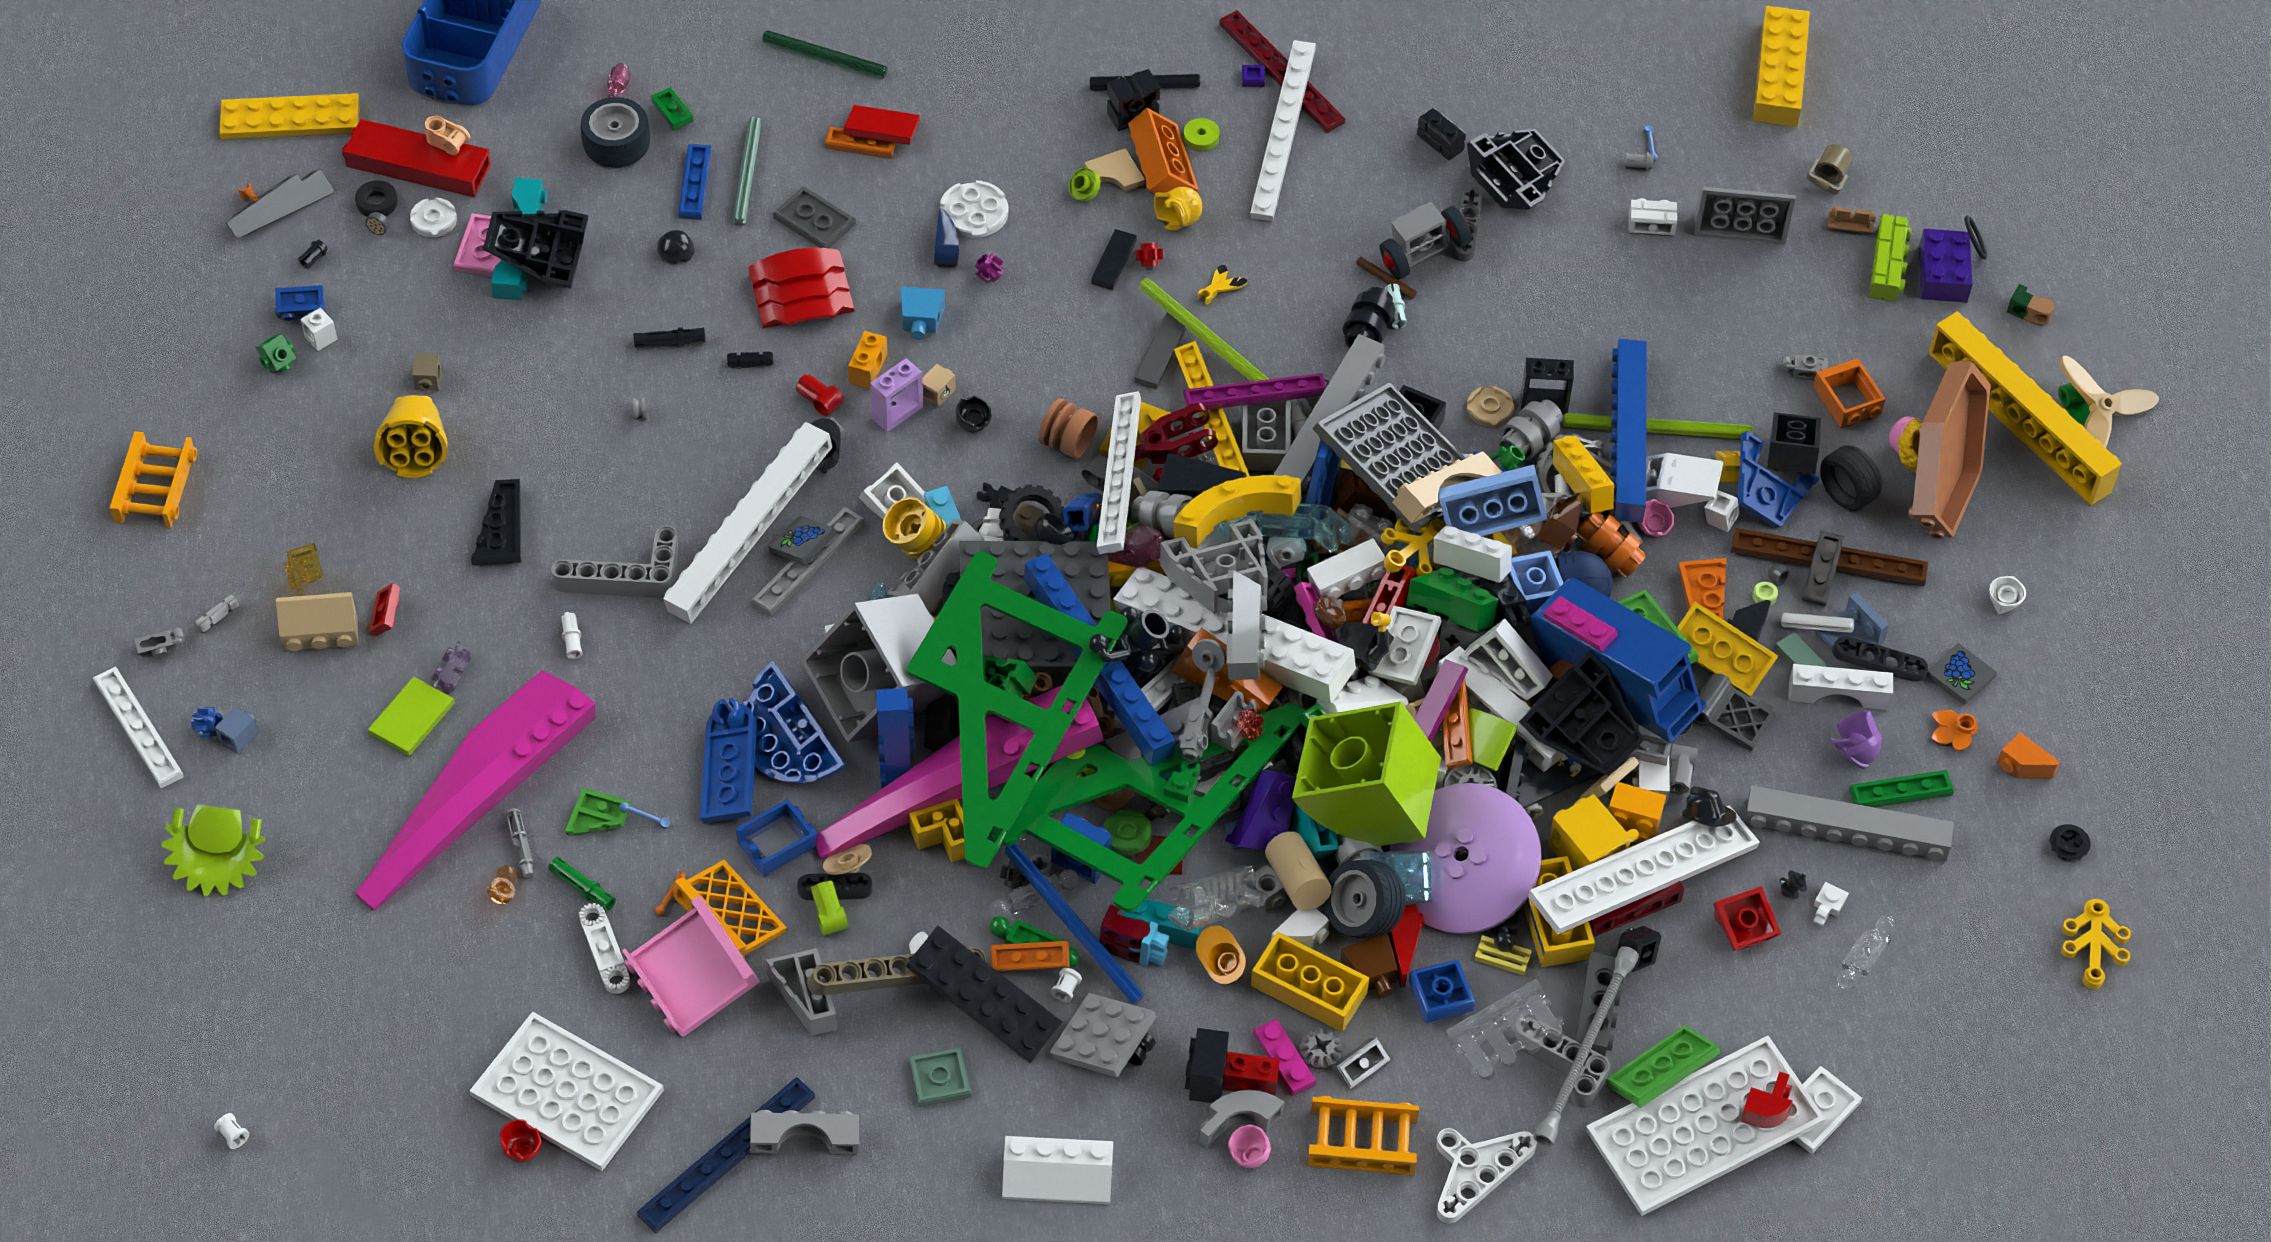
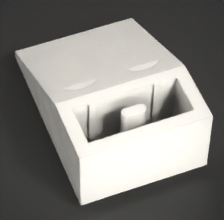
[1646,453,1723,508]

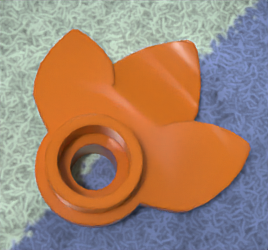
[1931,710,1978,751]

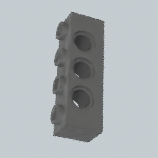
[1575,952,1623,1057]

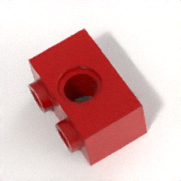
[1223,1052,1280,1096]

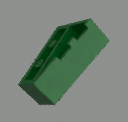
[1406,567,1499,631]

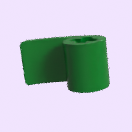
[2058,383,2090,425]

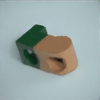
[2007,284,2054,325]

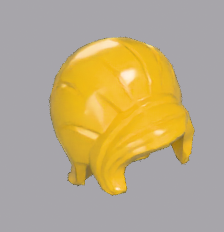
[1154,187,1202,230]

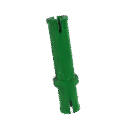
[548,856,616,912]

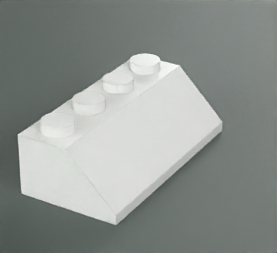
[1002,1136,1113,1205]

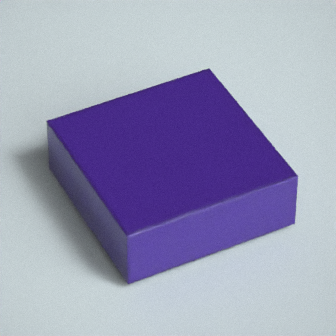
[1242,65,1265,87]

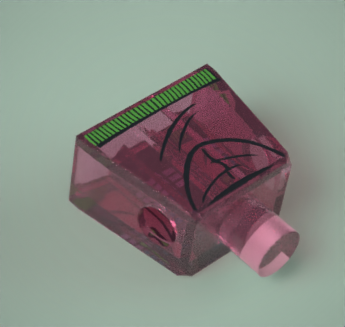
[1108,521,1162,568]

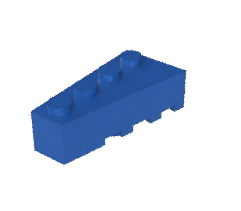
[876,688,915,788]

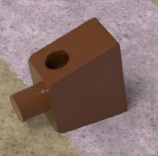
[1340,933,1397,998]

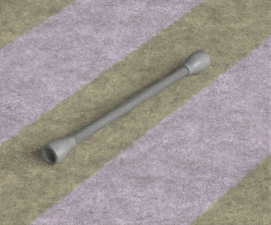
[1533,946,1639,1147]

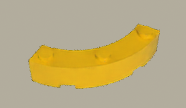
[1173,475,1301,549]

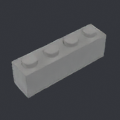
[886,519,985,614]
[1227,570,1267,680]

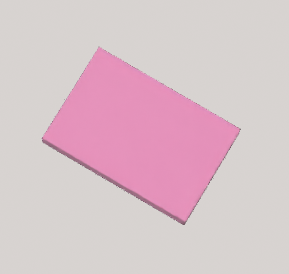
[453,213,502,277]

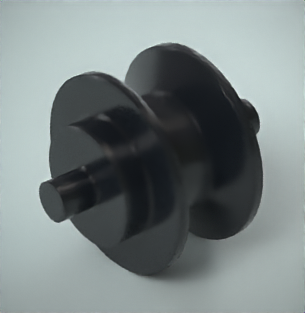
[1780,870,1807,899]

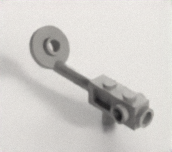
[1179,639,1227,761]

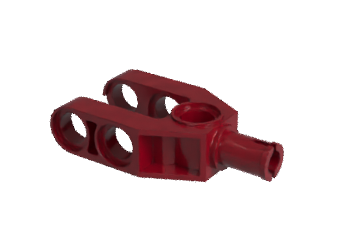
[1134,403,1218,464]

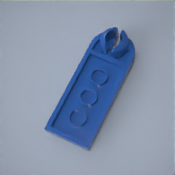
[700,698,757,824]

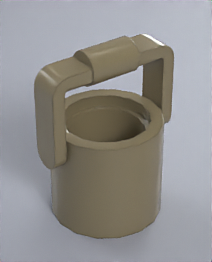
[1806,144,1853,195]

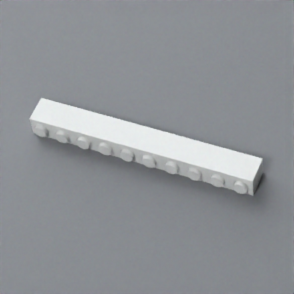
[663,422,832,624]

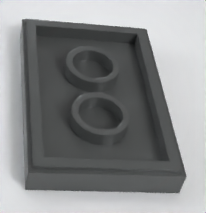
[773,186,856,248]

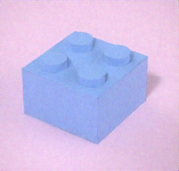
[1508,551,1563,613]

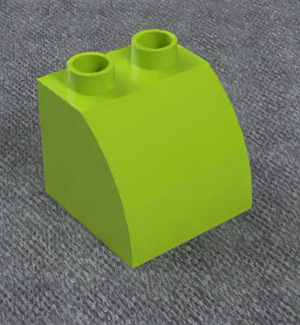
[1292,701,1441,846]

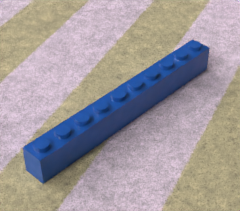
[1610,339,1647,523]
[1024,553,1175,766]

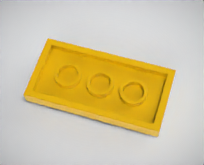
[1677,601,1778,697]

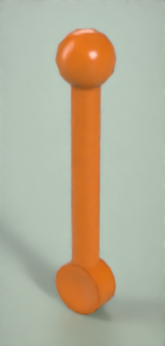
[655,871,686,916]

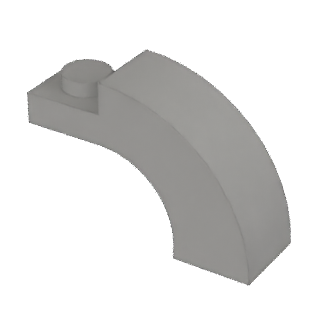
[1199,1090,1285,1149]

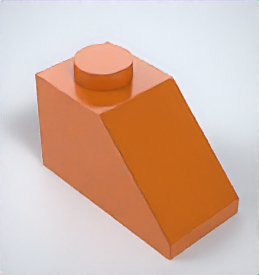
[1997,732,2060,779]

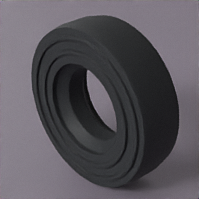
[355,180,398,217]

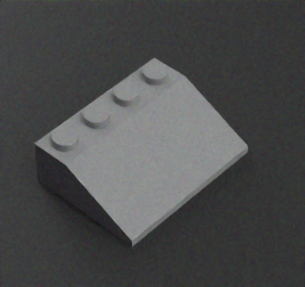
[1694,187,1796,244]

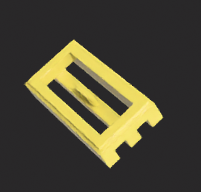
[1474,935,1532,976]

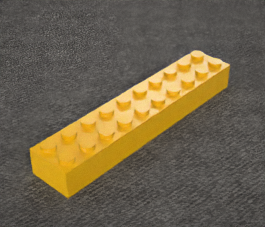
[1928,311,2122,506]

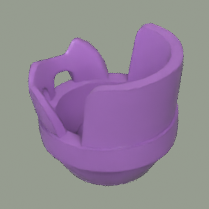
[1830,710,1882,769]

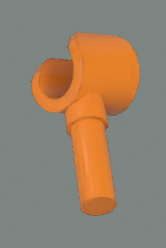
[238,183,258,201]

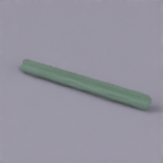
[733,117,761,225]

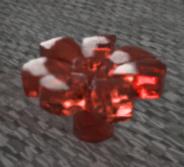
[1235,708,1264,741]

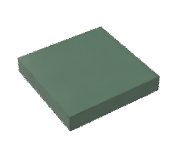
[909,1047,971,1107]

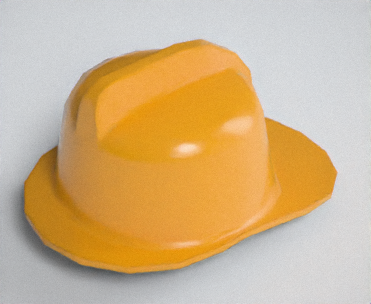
[1196,926,1246,984]

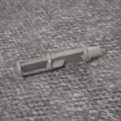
[506,808,534,879]

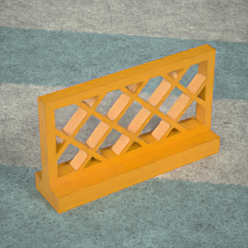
[673,860,787,958]

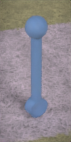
[1644,125,1658,162]
[619,802,670,828]

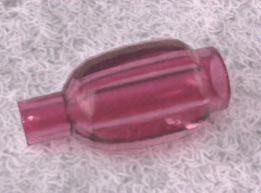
[607,63,631,98]

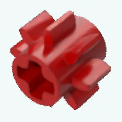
[1135,243,1164,267]

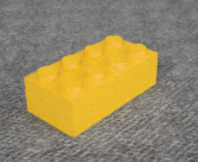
[1251,932,1369,1033]

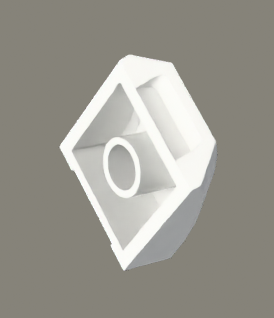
[859,463,927,519]

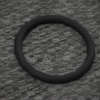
[1964,215,1988,260]

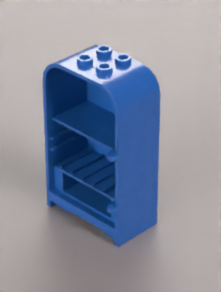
[402,0,541,105]
[1530,578,1707,743]

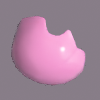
[1638,499,1674,537]
[1228,1124,1271,1169]

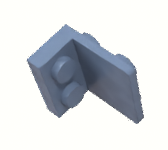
[1816,592,1889,664]

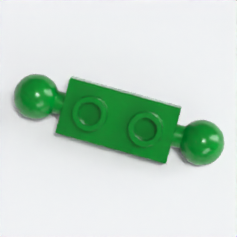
[989,916,1079,968]

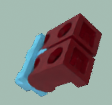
[1099,904,1169,968]

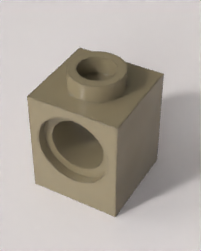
[412,353,442,391]

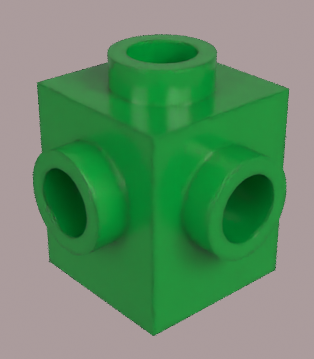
[255,334,297,373]

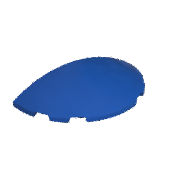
[743,661,846,784]

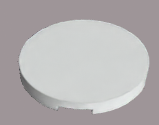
[940,180,1009,238]

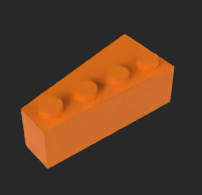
[1171,627,1283,714]

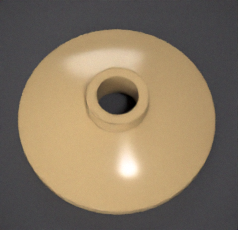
[823,843,872,875]

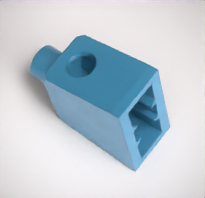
[900,287,945,340]

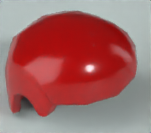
[499,1119,542,1163]

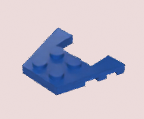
[1738,431,1819,529]

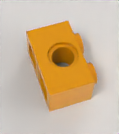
[848,331,887,389]

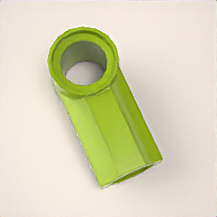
[810,881,849,936]

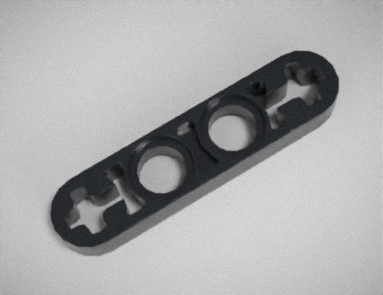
[1832,636,1928,682]

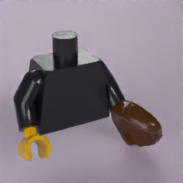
[1313,596,1394,681]

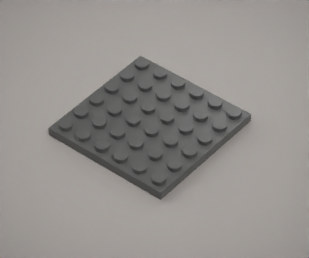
[1313,382,1465,532]
[959,541,1111,672]

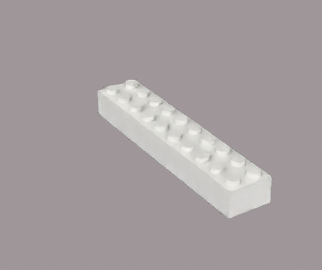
[1113,566,1356,704]

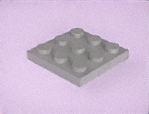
[1049,993,1156,1077]

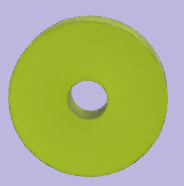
[1183,118,1220,151]

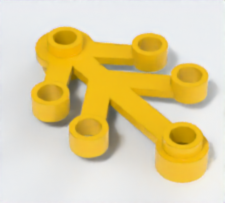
[1381,518,1446,576]
[2061,899,2131,990]

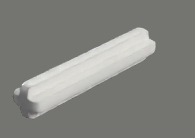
[1781,613,1854,633]

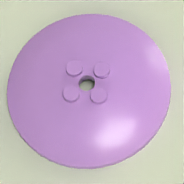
[1388,783,1541,934]

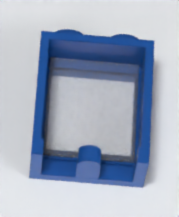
[736,799,818,878]

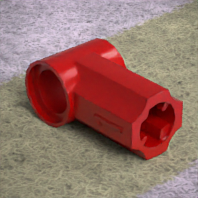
[796,374,845,417]

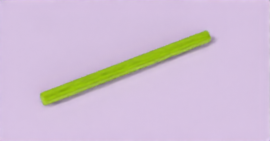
[1139,278,1269,381]
[1563,413,1753,439]

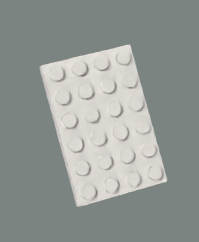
[470,1012,664,1171]

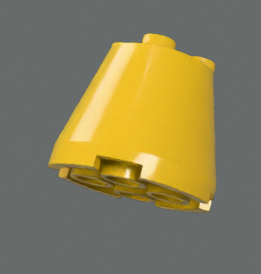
[374,395,448,478]

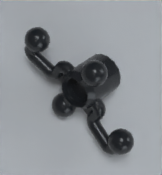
[1089,607,1187,671]

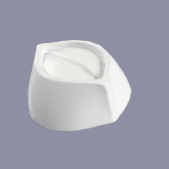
[1989,576,2026,615]

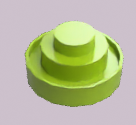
[1069,167,1101,202]

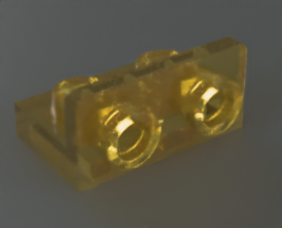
[284,543,323,596]

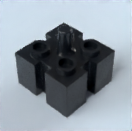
[1107,69,1160,131]

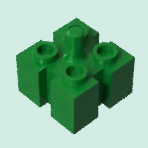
[982,655,1038,716]

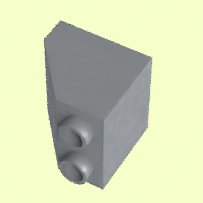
[801,594,957,743]

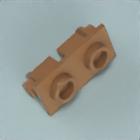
[1827,206,1876,234]

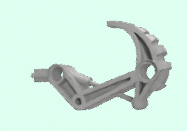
[1536,433,1643,544]

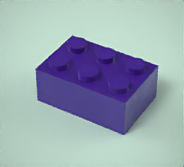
[1919,229,1973,303]

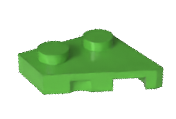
[565,788,632,836]

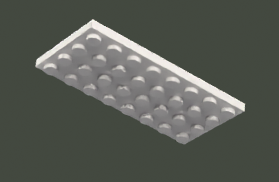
[1586,1036,1826,1216]

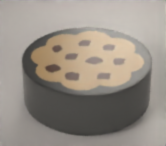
[365,212,390,235]

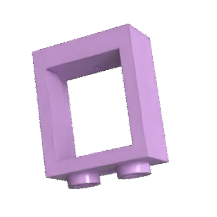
[870,358,923,432]

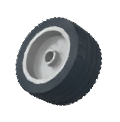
[580,97,650,168]
[1324,860,1406,938]

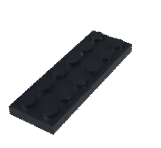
[905,925,1062,1063]

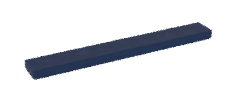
[637,1077,815,1233]

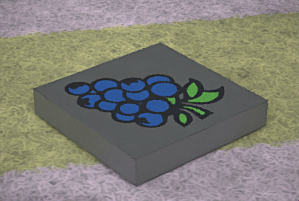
[768,516,836,565]
[1926,643,1997,705]

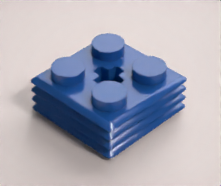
[1409,960,1475,1023]

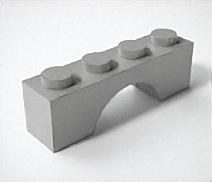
[750,1110,859,1155]

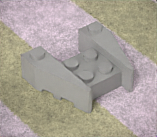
[1160,519,1268,614]

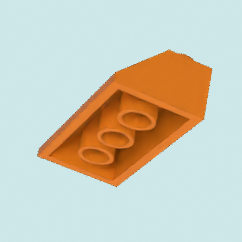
[1128,108,1199,194]

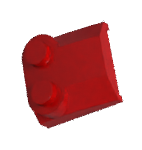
[1713,886,1782,951]

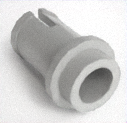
[1625,152,1654,171]

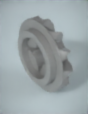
[1300,1028,1342,1068]

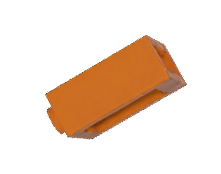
[1813,358,1886,428]

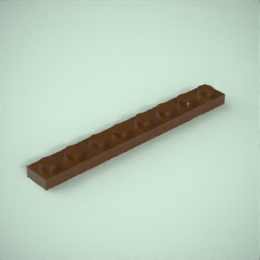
[1731,528,1928,587]

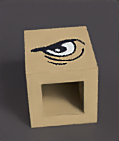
[922,364,956,407]

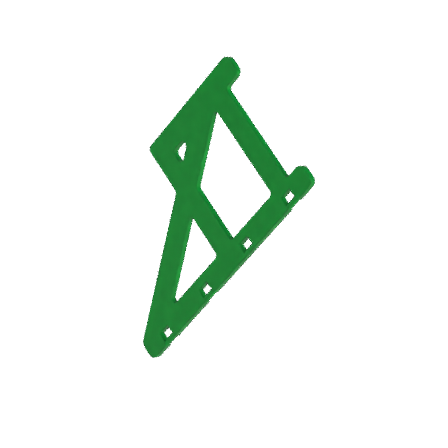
[907,551,1128,869]
[991,703,1306,913]

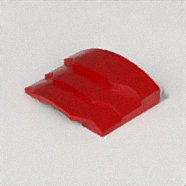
[748,247,855,328]

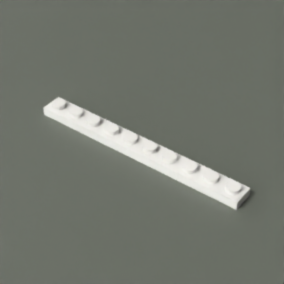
[1250,40,1316,222]
[1097,391,1141,554]

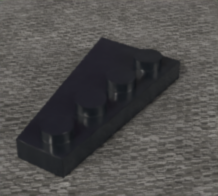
[471,479,521,565]

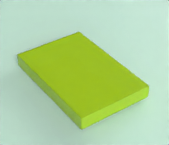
[368,677,455,757]

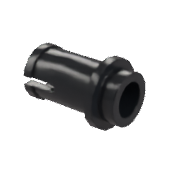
[298,240,328,269]

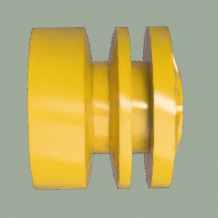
[883,497,946,560]

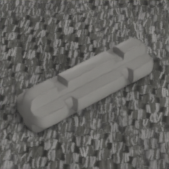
[194,594,239,632]

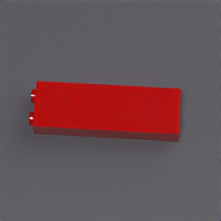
[342,119,491,198]

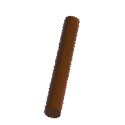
[1356,256,1417,299]

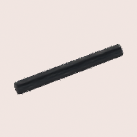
[1089,74,1200,90]

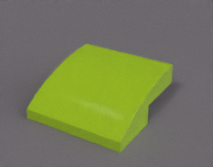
[1468,708,1518,772]

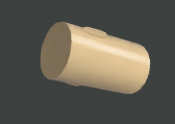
[1265,832,1331,910]

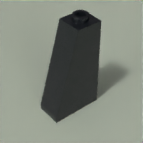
[1157,454,1247,499]

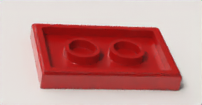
[844,105,920,145]

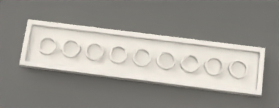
[1528,805,1760,935]

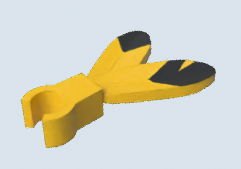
[1198,265,1247,305]

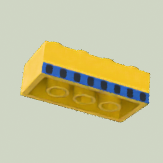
[1523,856,1595,968]

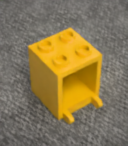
[1548,794,1639,871]

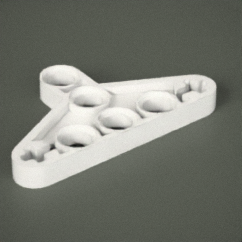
[1436,1128,1537,1224]

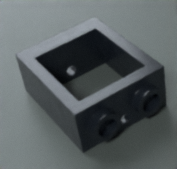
[1520,358,1574,414]

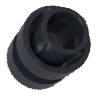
[1342,287,1395,348]

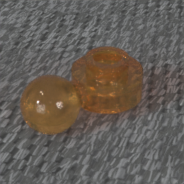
[487,865,517,904]

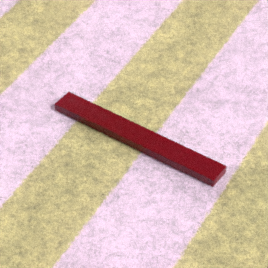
[1219,10,1345,133]

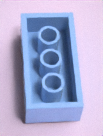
[1438,465,1547,536]

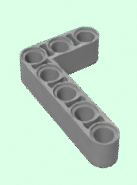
[551,525,679,597]

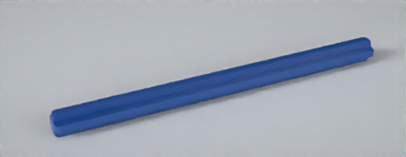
[1004,843,1143,1004]

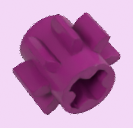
[975,253,1004,283]

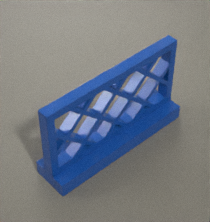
[1298,439,1342,541]

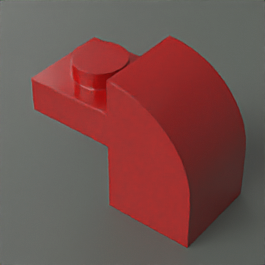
[1741,1071,1793,1128]

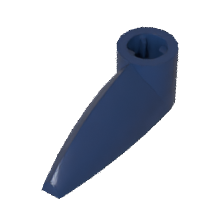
[934,208,959,265]

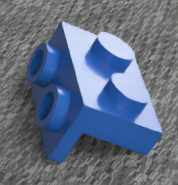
[275,285,325,321]

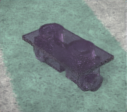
[431,641,471,694]

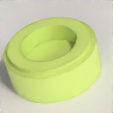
[1752,582,1778,606]

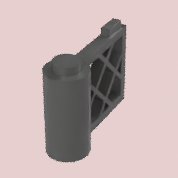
[1693,673,1775,751]

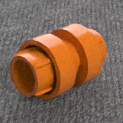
[1577,512,1646,578]

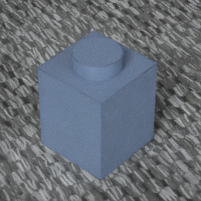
[215,707,258,753]

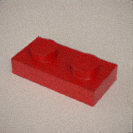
[369,583,400,636]

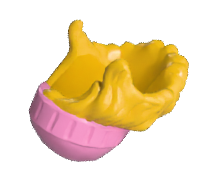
[1889,416,1923,473]

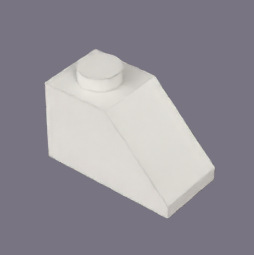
[1271,908,1330,949]

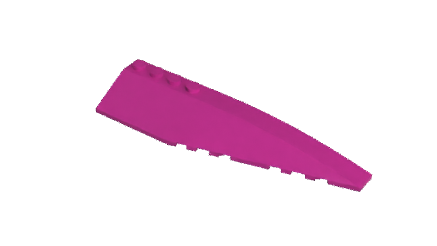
[356,670,595,911]
[816,685,1104,860]

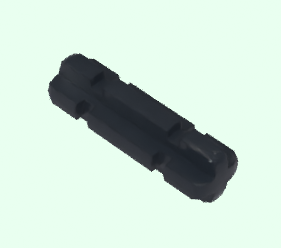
[727,351,774,367]

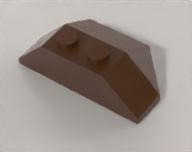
[1536,493,1583,550]

